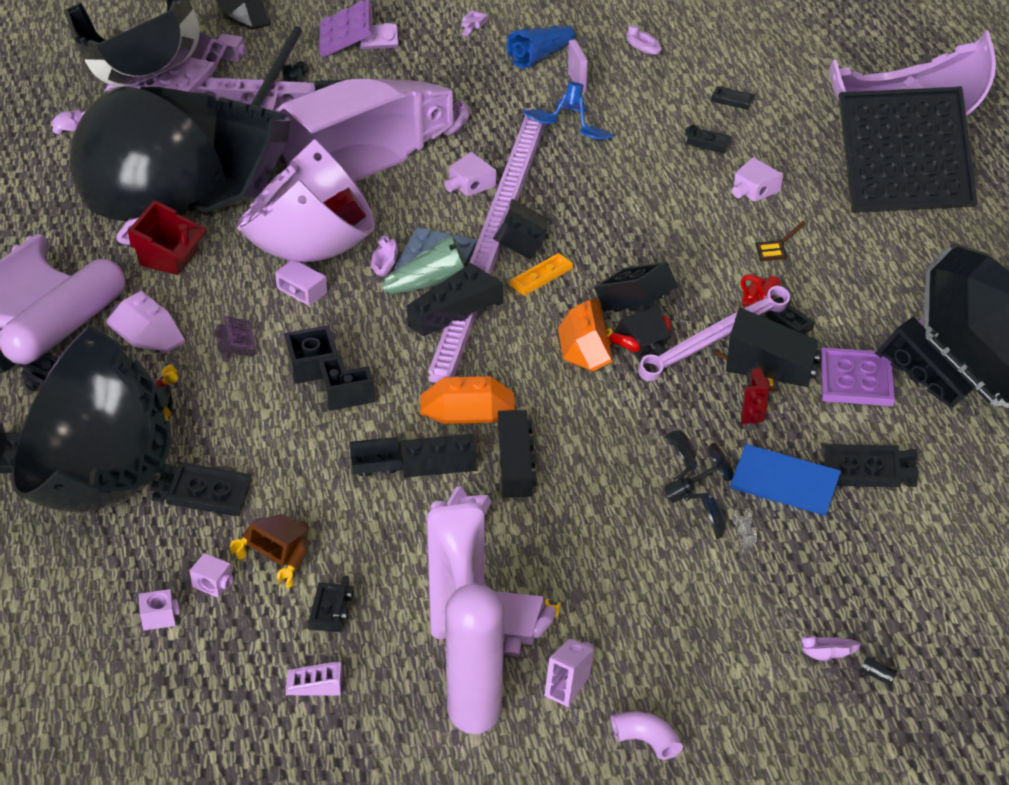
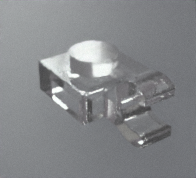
[733,509,757,553]

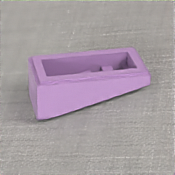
[285,662,343,696]

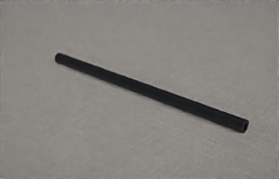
[251,26,302,107]

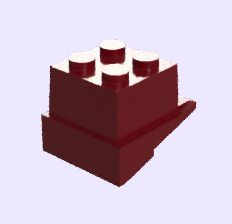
[128,200,207,275]

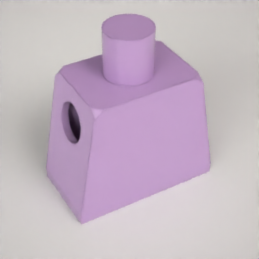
[190,33,228,77]
[445,152,496,196]
[732,157,783,201]
[544,639,595,707]

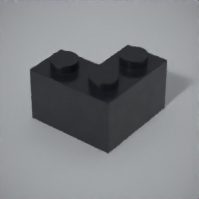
[318,355,375,411]

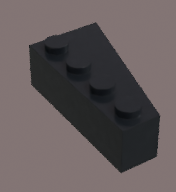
[407,263,503,336]
[874,316,975,409]

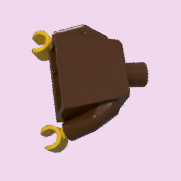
[230,514,309,588]

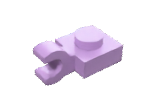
[461,10,488,37]

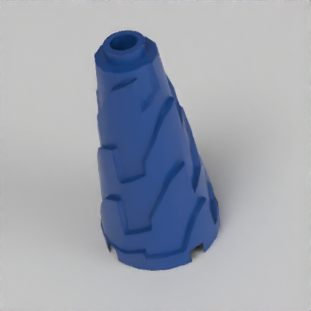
[506,26,575,68]

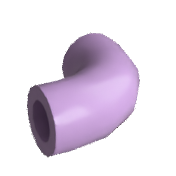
[610,711,683,760]

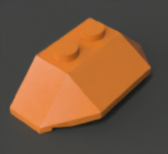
[558,299,613,372]
[420,376,515,424]

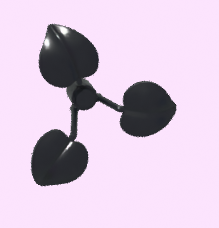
[664,430,734,540]

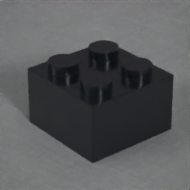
[284,325,338,384]

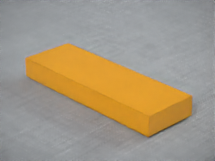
[510,253,573,296]

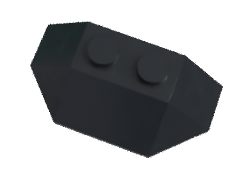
[217,0,270,30]

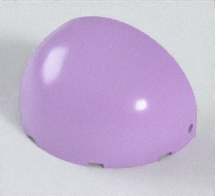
[829,30,996,117]
[237,139,375,262]

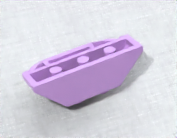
[106,291,185,353]

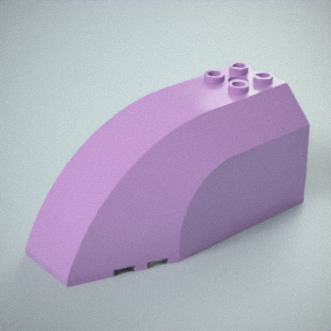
[275,79,453,182]

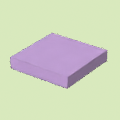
[568,40,588,93]

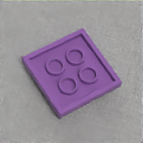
[319,0,372,57]
[820,347,895,406]

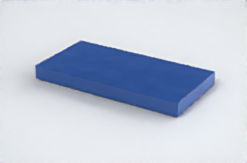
[731,444,841,516]

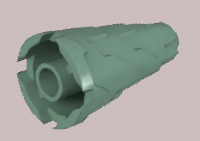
[381,235,466,295]

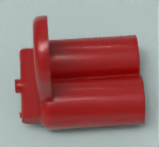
[740,274,781,307]

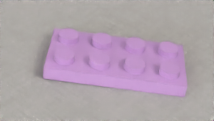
[150,57,216,92]

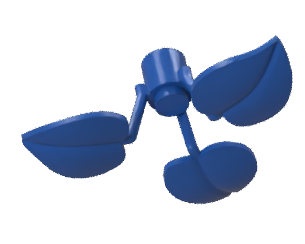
[522,81,615,139]

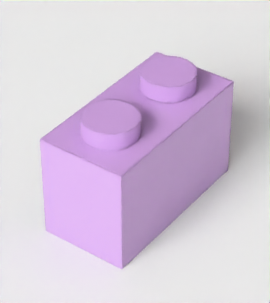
[275,261,327,306]

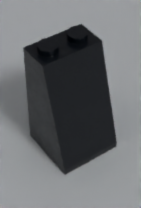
[726,308,821,387]

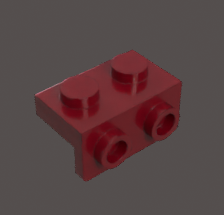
[741,368,770,424]

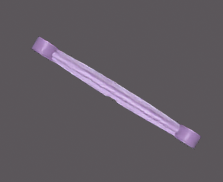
[638,286,790,381]

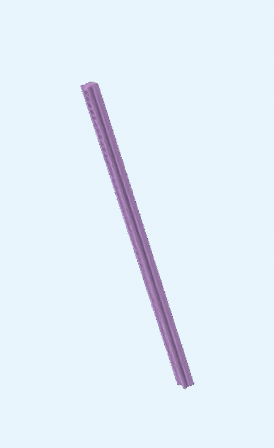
[429,109,547,383]

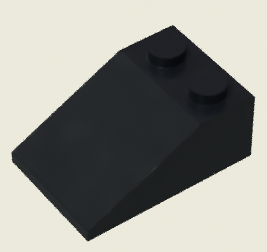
[493,198,548,259]

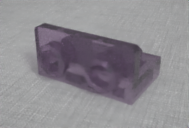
[215,316,256,362]

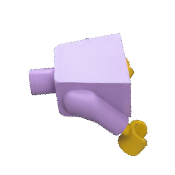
[496,592,561,657]

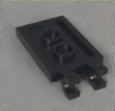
[824,444,918,487]
[151,462,252,516]

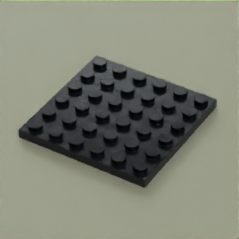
[838,86,978,213]

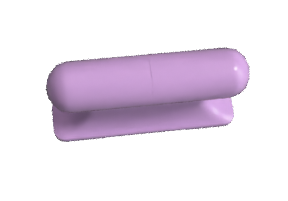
[0,234,126,365]
[426,497,504,734]

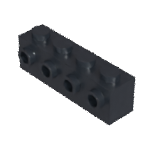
[498,410,537,498]

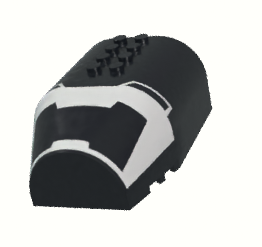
[64,0,200,87]

